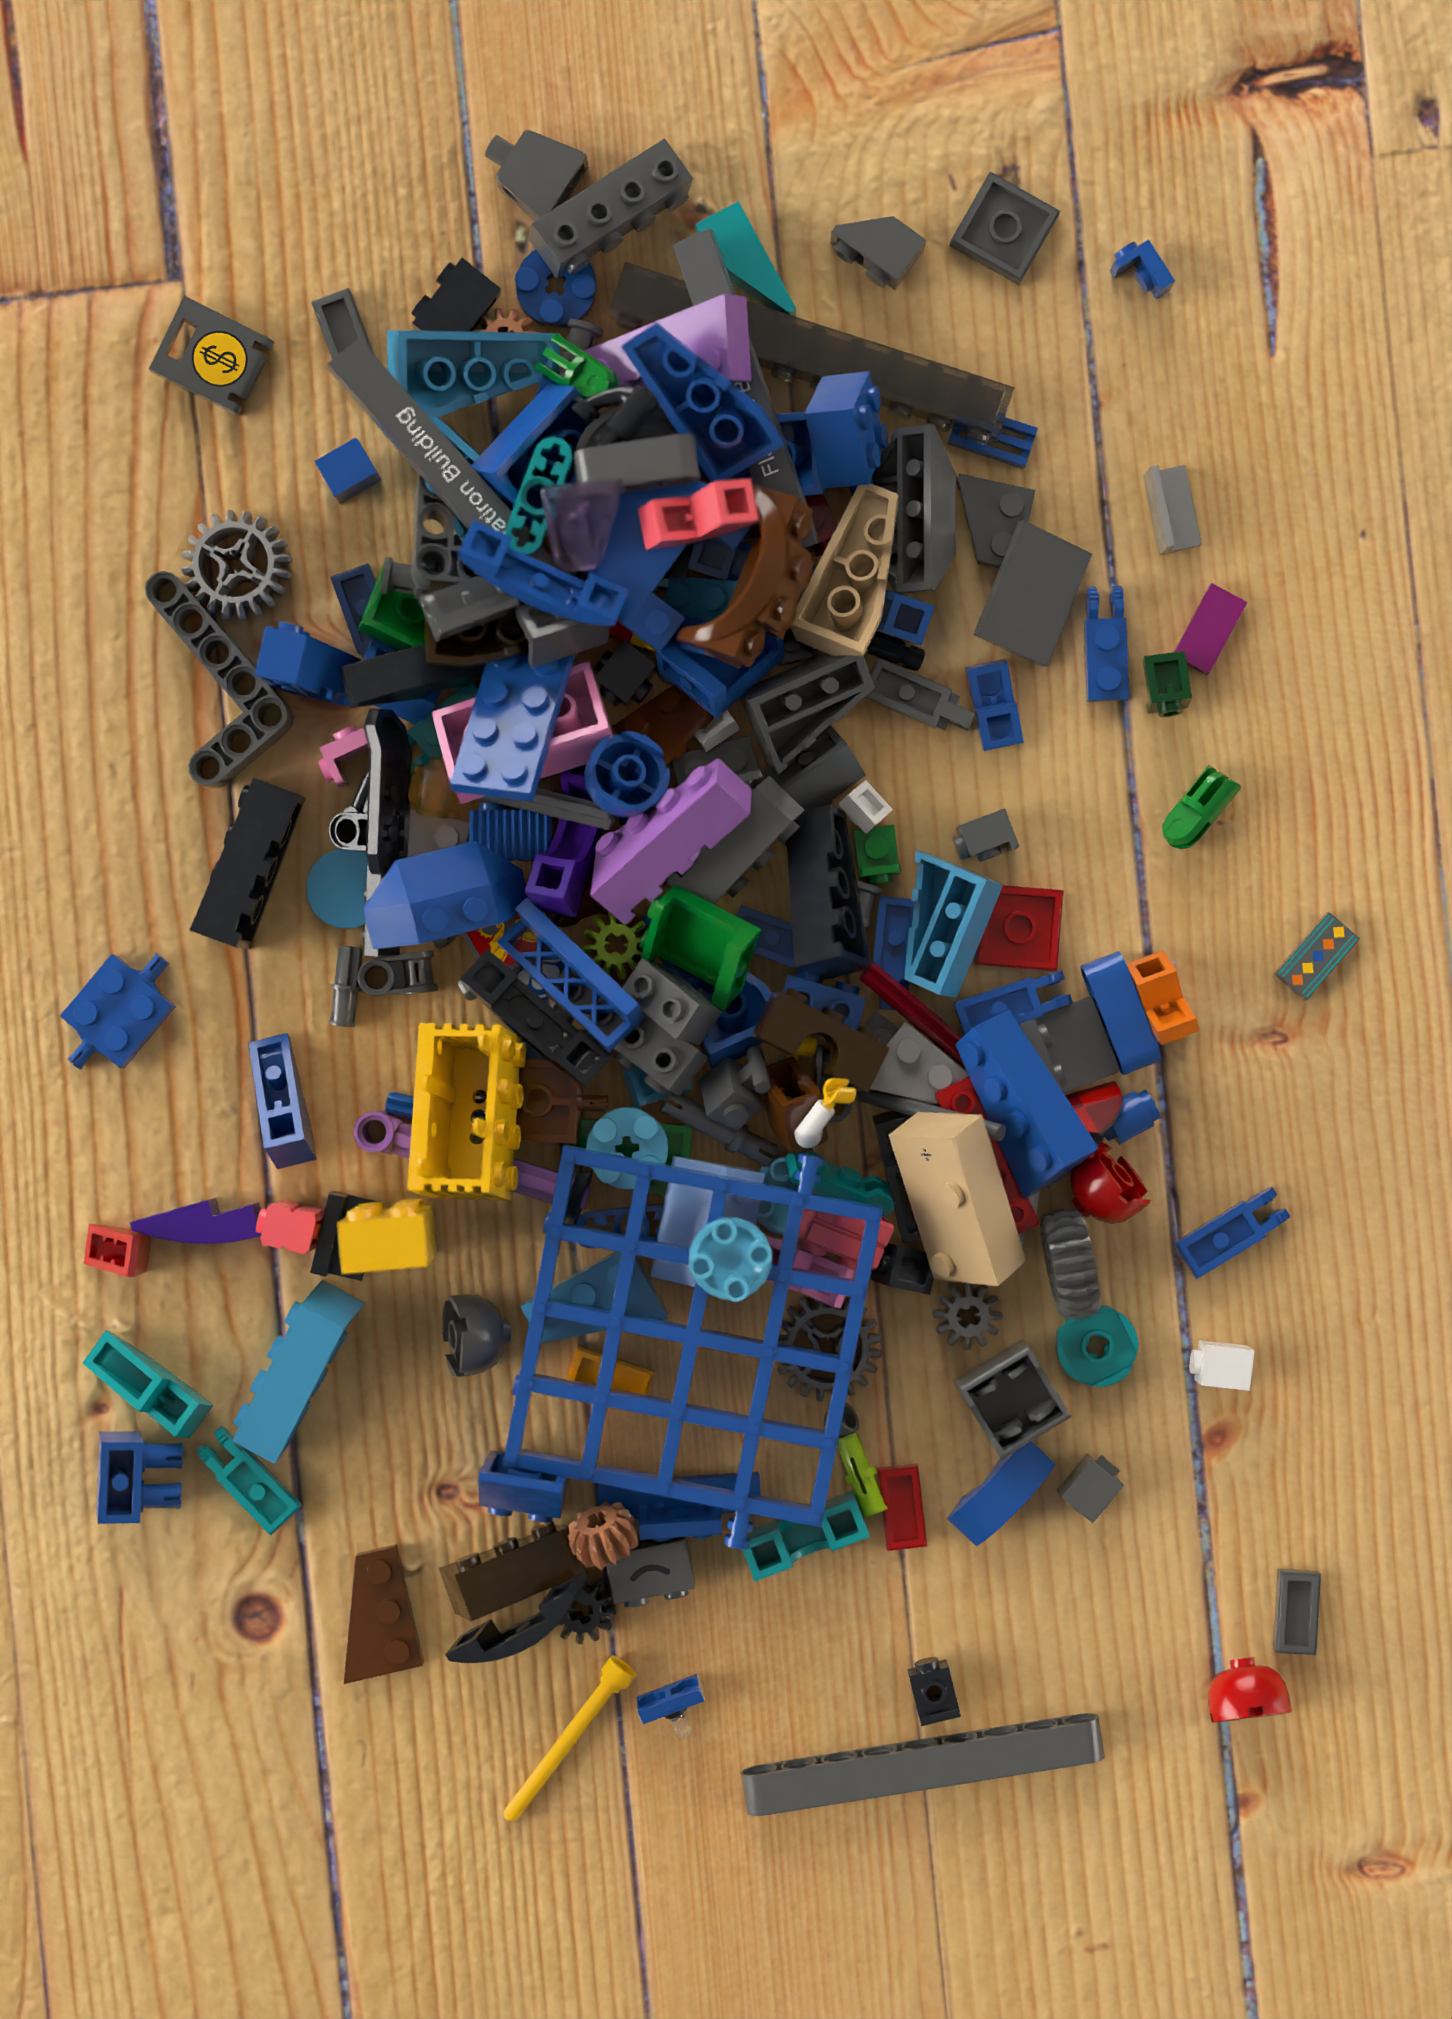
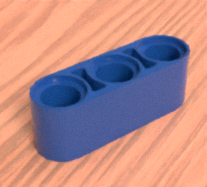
[1080,951,1161,1075]

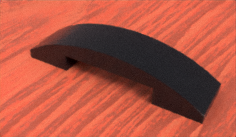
[460,949,612,1087]
[445,1571,588,1663]

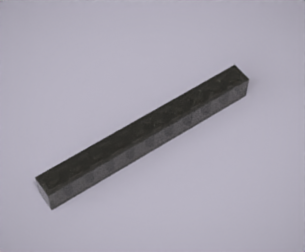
[610,262,1015,445]

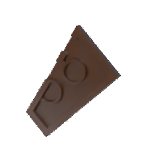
[344,1544,424,1684]

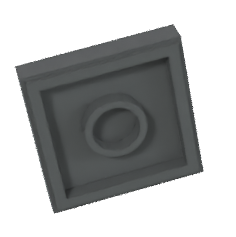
[949,172,1060,285]

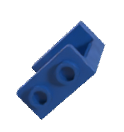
[655,634,785,719]

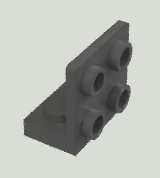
[672,736,763,790]
[1019,997,1120,1094]

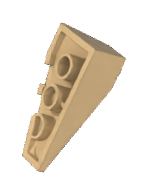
[791,483,899,656]

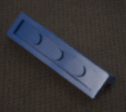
[497,898,645,1052]

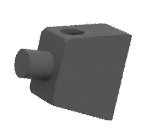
[485,130,589,221]

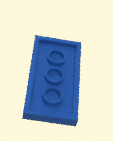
[450,653,574,802]

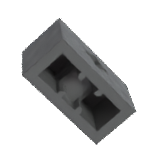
[622,958,723,1045]

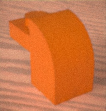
[1126,951,1200,1045]

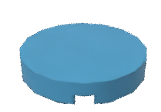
[307,849,367,929]

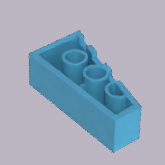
[232,1280,365,1464]

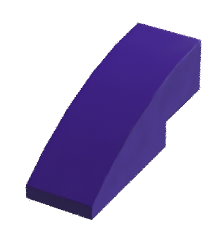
[129,1198,261,1244]

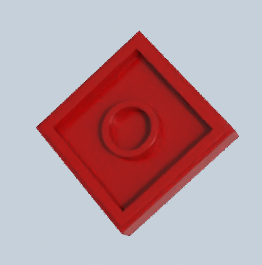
[975,885,1064,971]

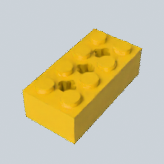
[338,1198,438,1274]

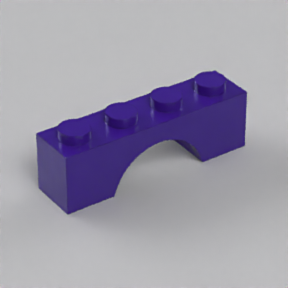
[525,764,603,918]

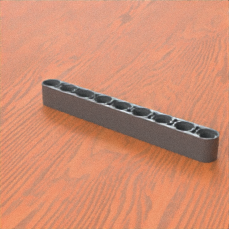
[741,1713,1105,1816]

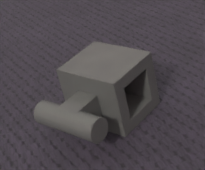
[699,1046,771,1131]

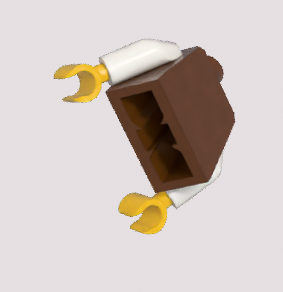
[761,1035,856,1154]

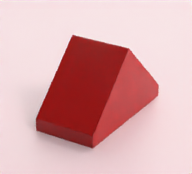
[83,1224,151,1277]

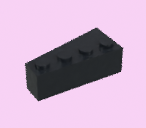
[189,778,306,949]
[785,804,871,980]

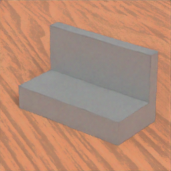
[1143,465,1202,555]

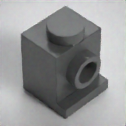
[953,808,1019,862]

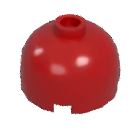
[1070,1142,1150,1224]
[1208,1657,1292,1723]

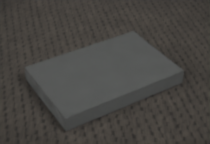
[973,521,1092,667]

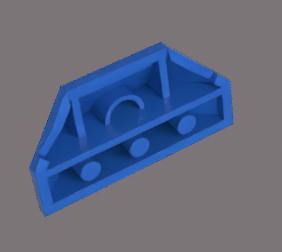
[362,841,529,949]

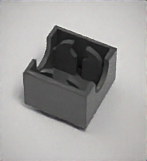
[954,1339,1072,1459]

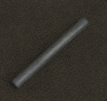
[860,1089,1006,1141]

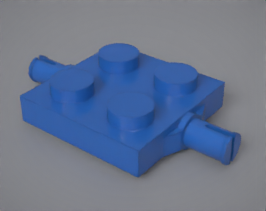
[60,953,176,1070]

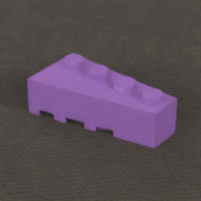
[584,294,752,391]
[591,758,752,925]

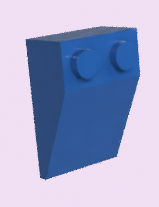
[478,1450,568,1523]

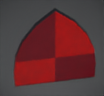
[1065,1080,1123,1145]

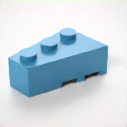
[904,850,1003,998]
[520,1251,669,1343]

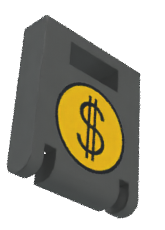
[149,295,274,416]

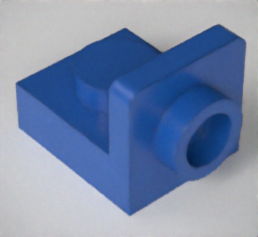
[1110,239,1175,299]

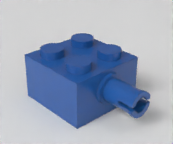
[805,371,888,497]

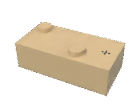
[889,1112,1026,1286]

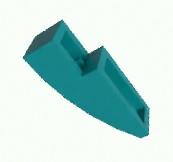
[82,1330,213,1438]

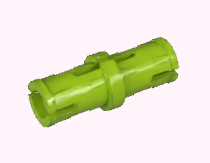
[837,1432,888,1518]

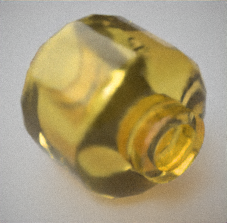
[408,756,461,819]

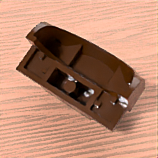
[676,484,814,669]

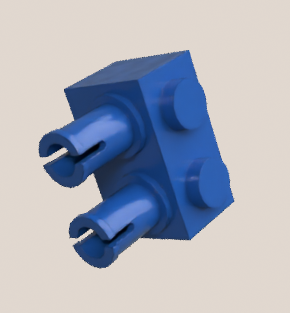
[96,1431,183,1524]

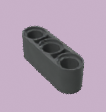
[574,434,700,498]

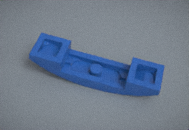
[457,520,629,626]

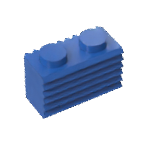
[469,802,553,861]

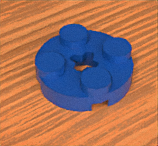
[515,249,596,328]

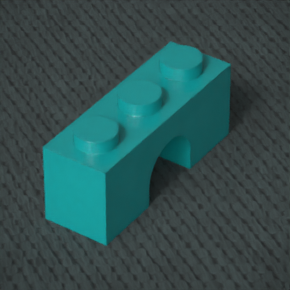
[742,1490,870,1582]

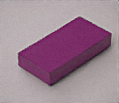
[1174,583,1247,675]

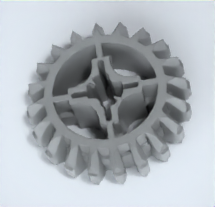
[181,510,292,621]

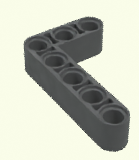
[410,475,587,590]
[145,571,294,789]

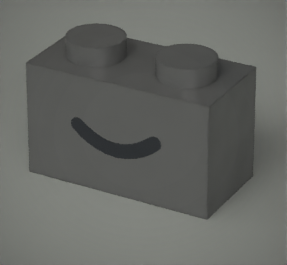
[607,1537,695,1608]

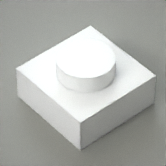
[694,710,740,752]
[839,780,893,834]

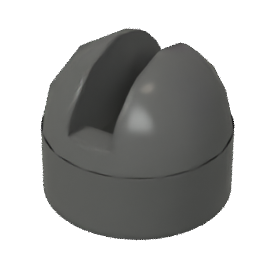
[823,1402,859,1438]

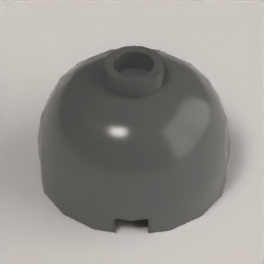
[442,1294,511,1377]

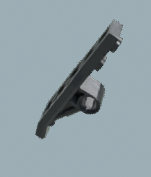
[329,708,412,957]

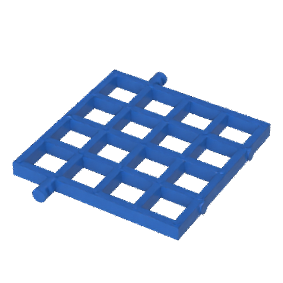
[503,1145,883,1550]

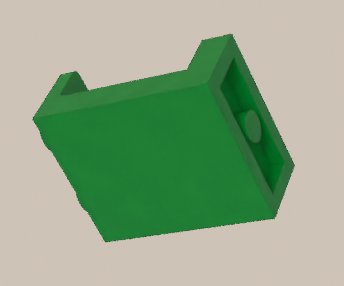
[640,884,761,1011]

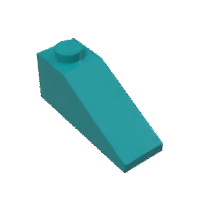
[695,201,796,323]

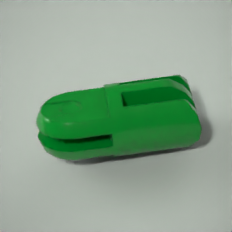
[534,334,619,399]
[1162,765,1241,850]

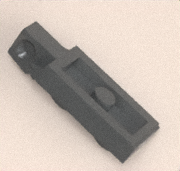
[864,658,975,731]

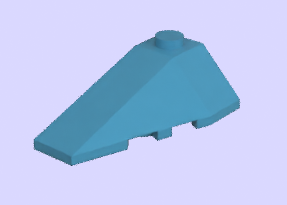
[387,330,560,416]

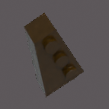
[439,1521,584,1621]

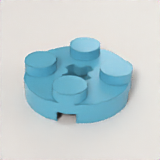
[586,1106,669,1189]

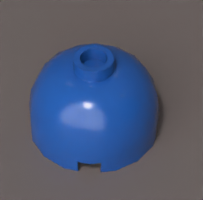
[584,731,670,817]

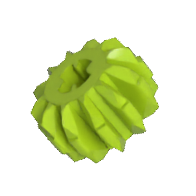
[583,912,646,979]

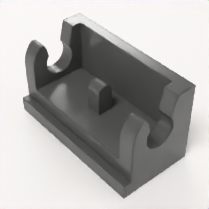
[418,576,519,642]

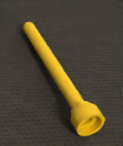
[504,1655,637,1822]

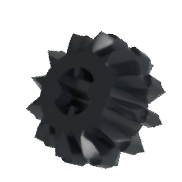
[556,1573,617,1644]

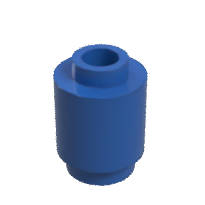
[1103,1090,1161,1145]

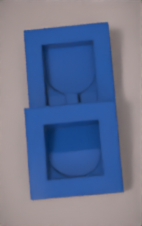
[965,659,1024,751]

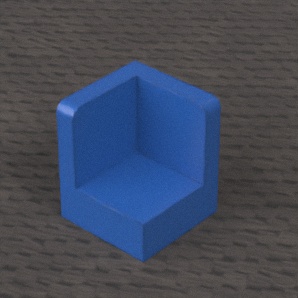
[314,438,382,504]

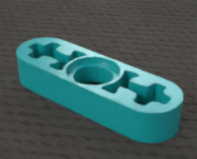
[505,437,572,556]

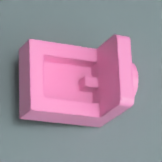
[318,725,369,788]

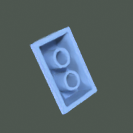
[651,1156,765,1287]

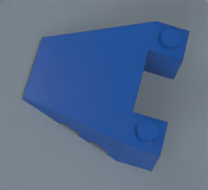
[550,473,753,652]

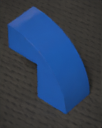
[947,1441,1056,1547]

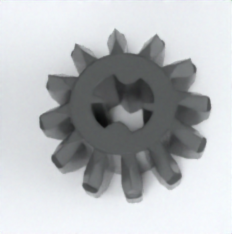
[932,1282,1003,1350]

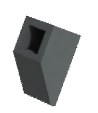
[830,216,926,290]

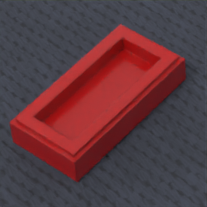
[877,1463,928,1551]

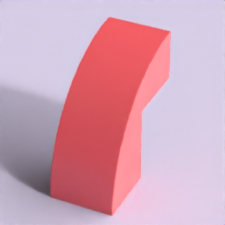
[637,479,759,550]

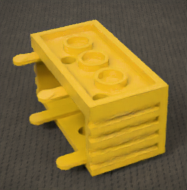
[407,1023,526,1201]

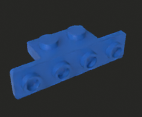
[597,1472,761,1542]

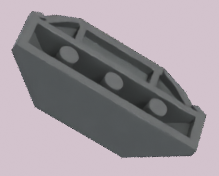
[872,424,956,594]

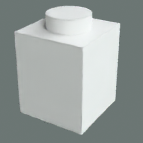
[1189,1340,1255,1391]

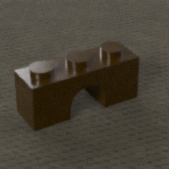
[751,988,890,1092]

